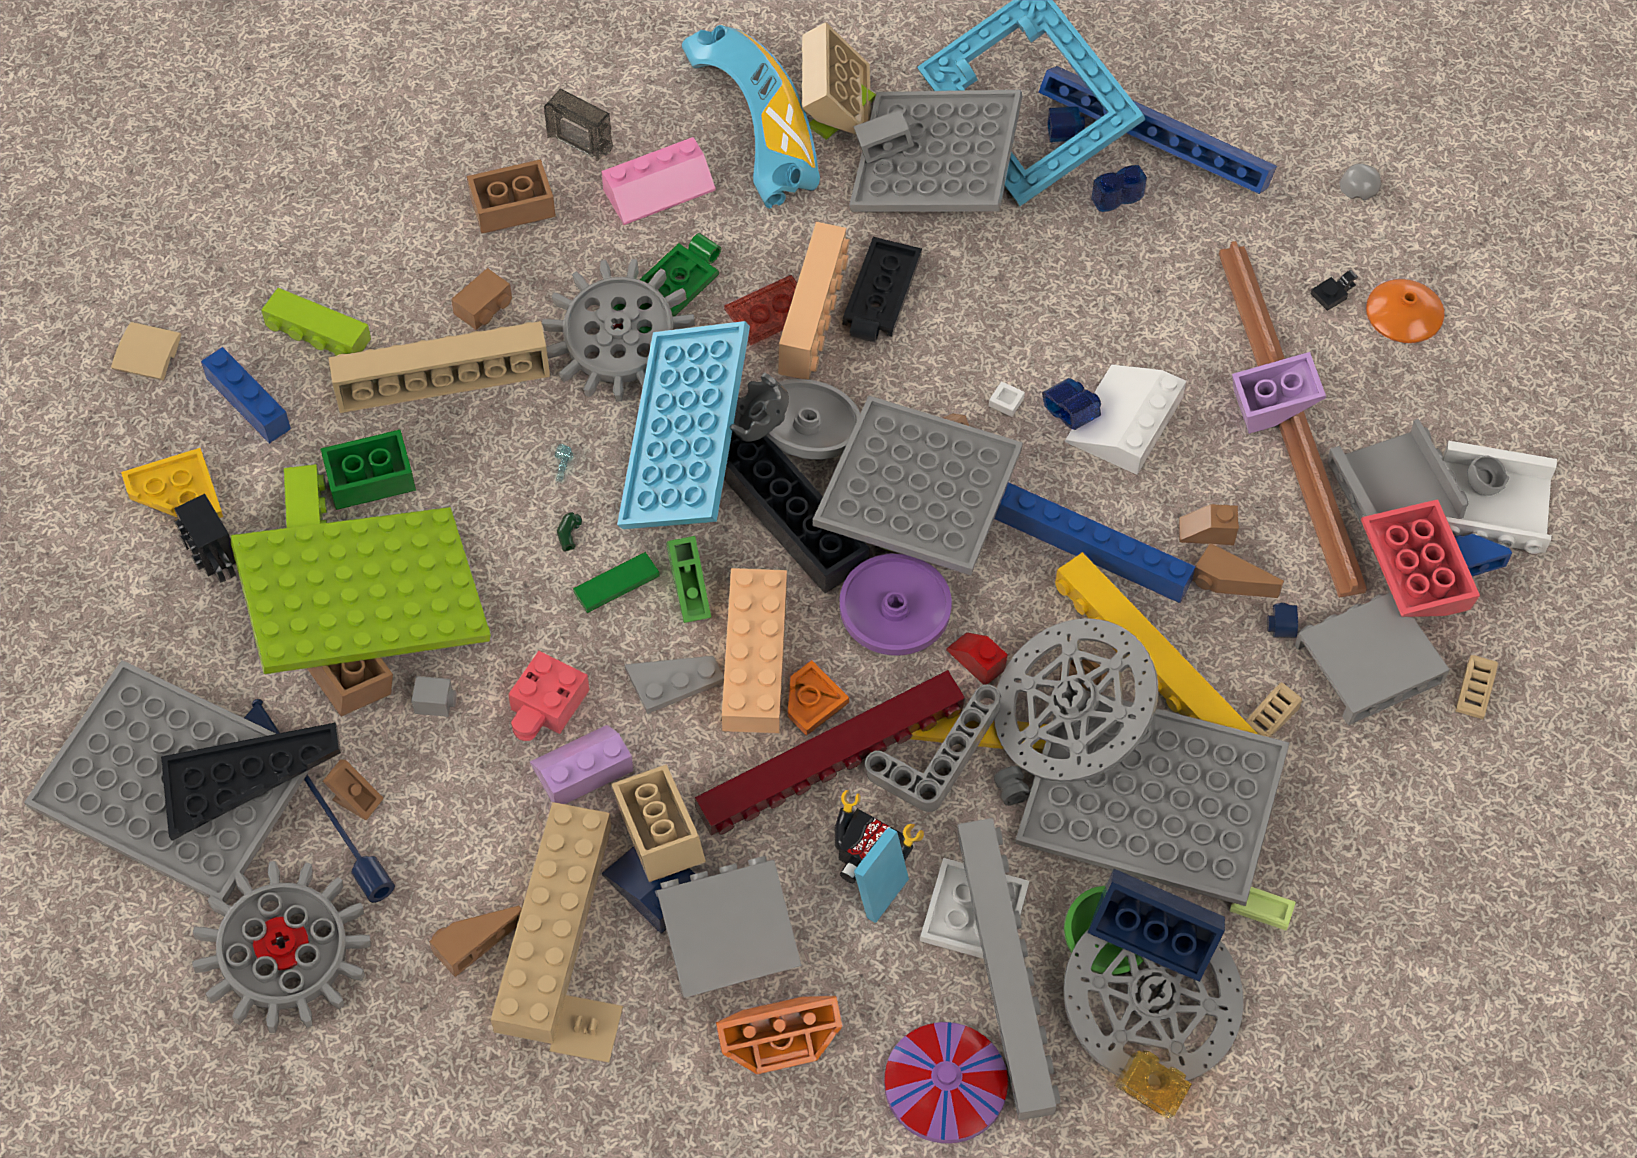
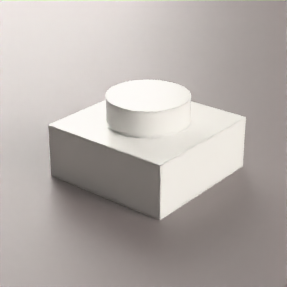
[989,381,1025,417]

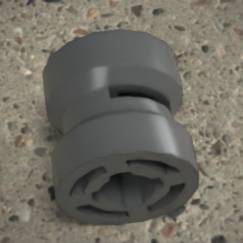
[994,766,1031,806]

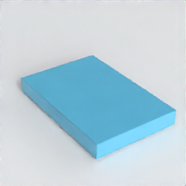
[854,827,909,923]

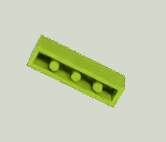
[261,288,371,356]
[284,464,327,528]

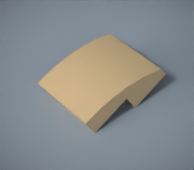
[111,322,181,381]

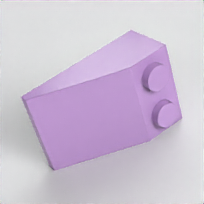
[1232,352,1326,434]

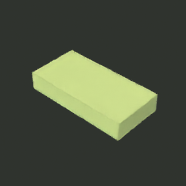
[1230,887,1296,931]

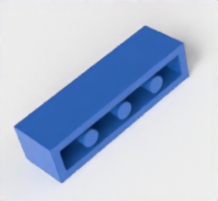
[201,347,291,444]

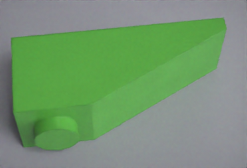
[666,536,711,623]

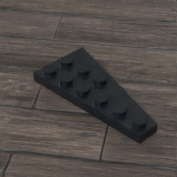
[161,722,341,841]

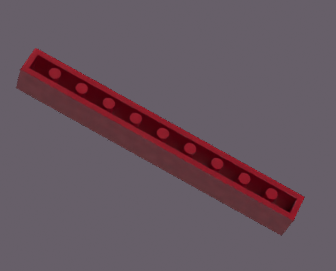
[695,670,965,836]

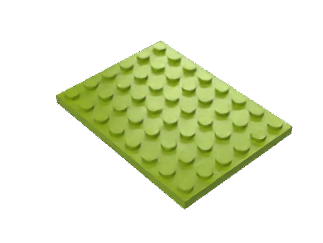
[231,507,491,674]

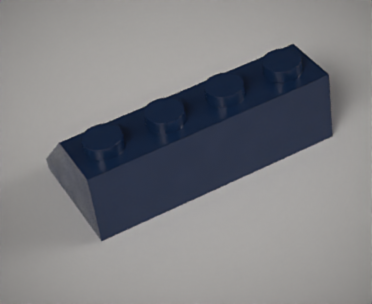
[1088,869,1225,982]

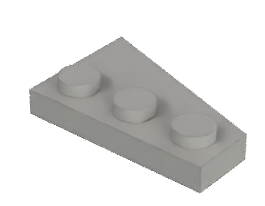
[625,656,724,714]

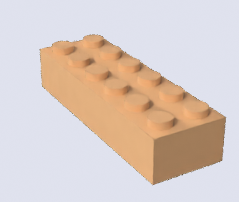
[778,222,850,380]
[722,568,787,733]

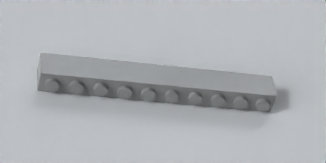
[957,818,1060,1120]

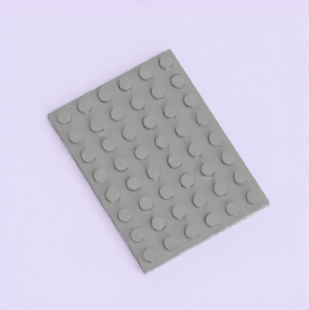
[24,660,309,902]
[1016,691,1289,906]

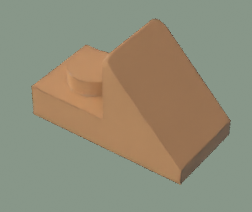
[322,759,384,820]

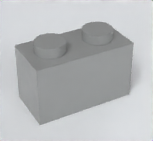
[853,109,914,163]

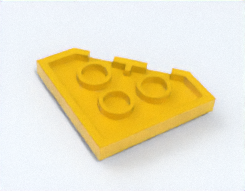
[121,448,224,518]

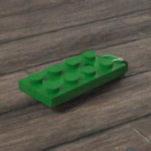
[613,233,721,333]

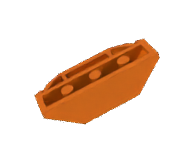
[716,996,843,1074]

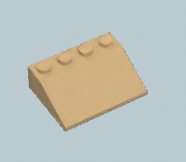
[801,22,871,135]

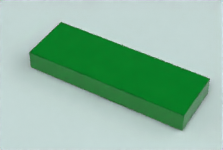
[573,552,660,613]

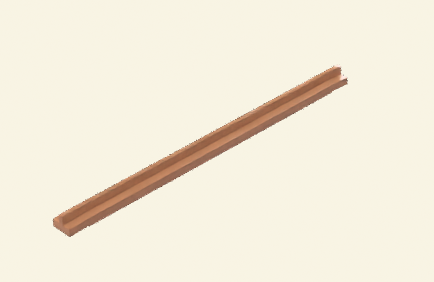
[1219,241,1367,598]

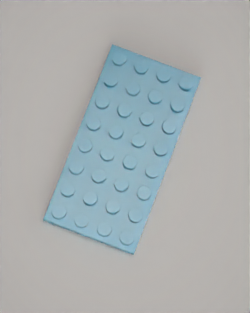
[617,321,750,529]

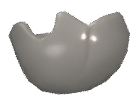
[1339,164,1382,200]
[1467,455,1509,496]

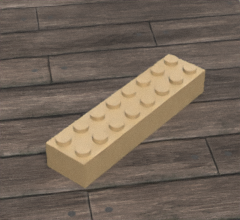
[328,321,550,413]
[491,802,611,1044]

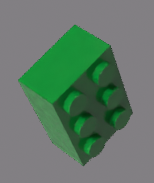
[320,429,416,510]

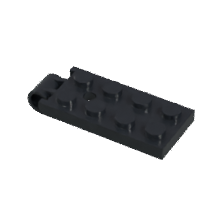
[842,237,922,343]

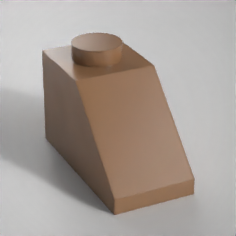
[1179,504,1239,545]

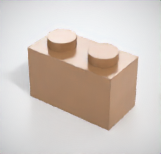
[451,268,512,330]

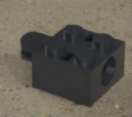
[174,494,236,583]

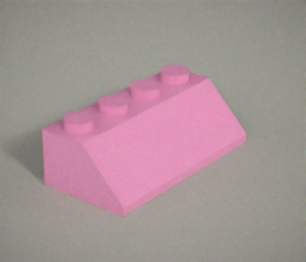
[601,137,716,225]

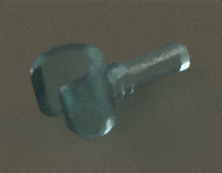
[555,444,573,482]

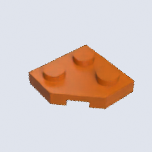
[788,660,849,736]

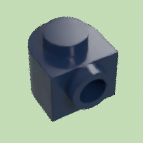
[1267,603,1298,638]

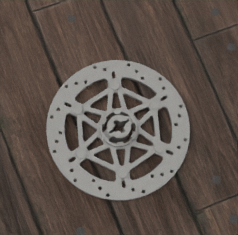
[994,618,1158,782]
[1063,930,1243,1086]

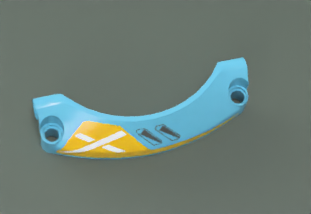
[682,25,820,208]

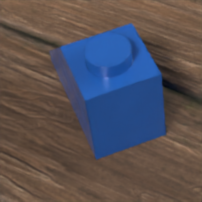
[1455,534,1512,576]

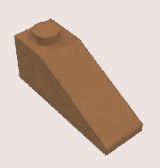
[1192,543,1284,598]
[429,906,522,977]

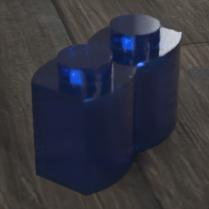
[1091,165,1147,212]
[1042,378,1101,430]

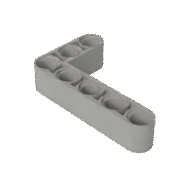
[865,684,1000,812]

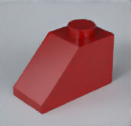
[946,632,1008,685]

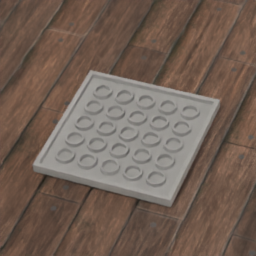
[849,90,1023,212]
[813,396,1023,575]

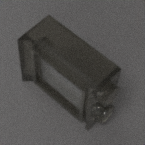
[544,88,613,161]

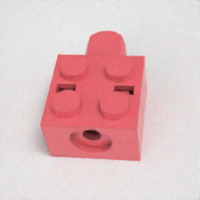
[508,651,589,741]

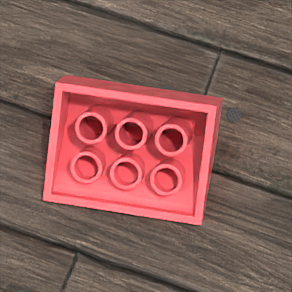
[1361,499,1480,617]

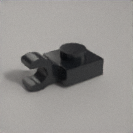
[1311,270,1358,311]

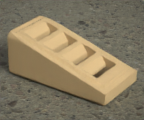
[1455,655,1498,719]
[1246,682,1302,738]

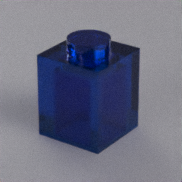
[1047,106,1085,142]

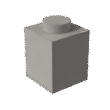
[411,676,457,717]

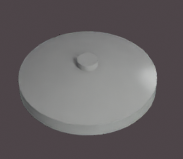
[767,379,860,459]

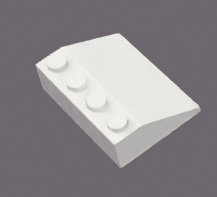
[1065,365,1186,475]

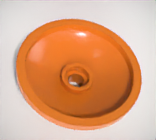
[1366,279,1445,343]

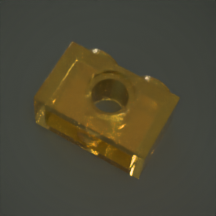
[1114,1050,1192,1119]

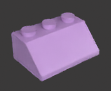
[530,725,633,804]

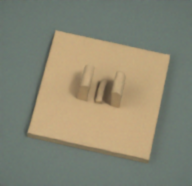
[549,995,623,1063]

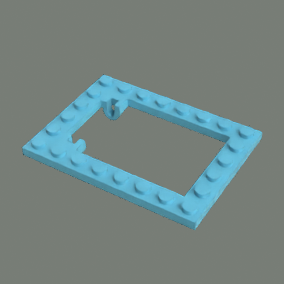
[917,0,1146,206]

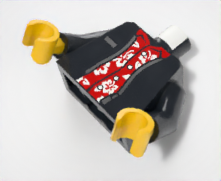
[834,790,924,884]

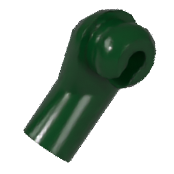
[557,512,582,552]

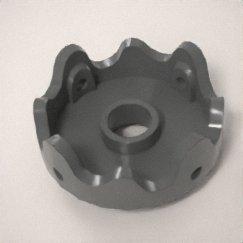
[730,373,789,442]

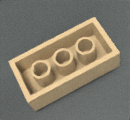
[611,764,706,882]

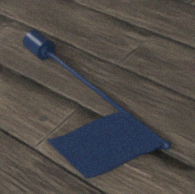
[244,699,395,903]

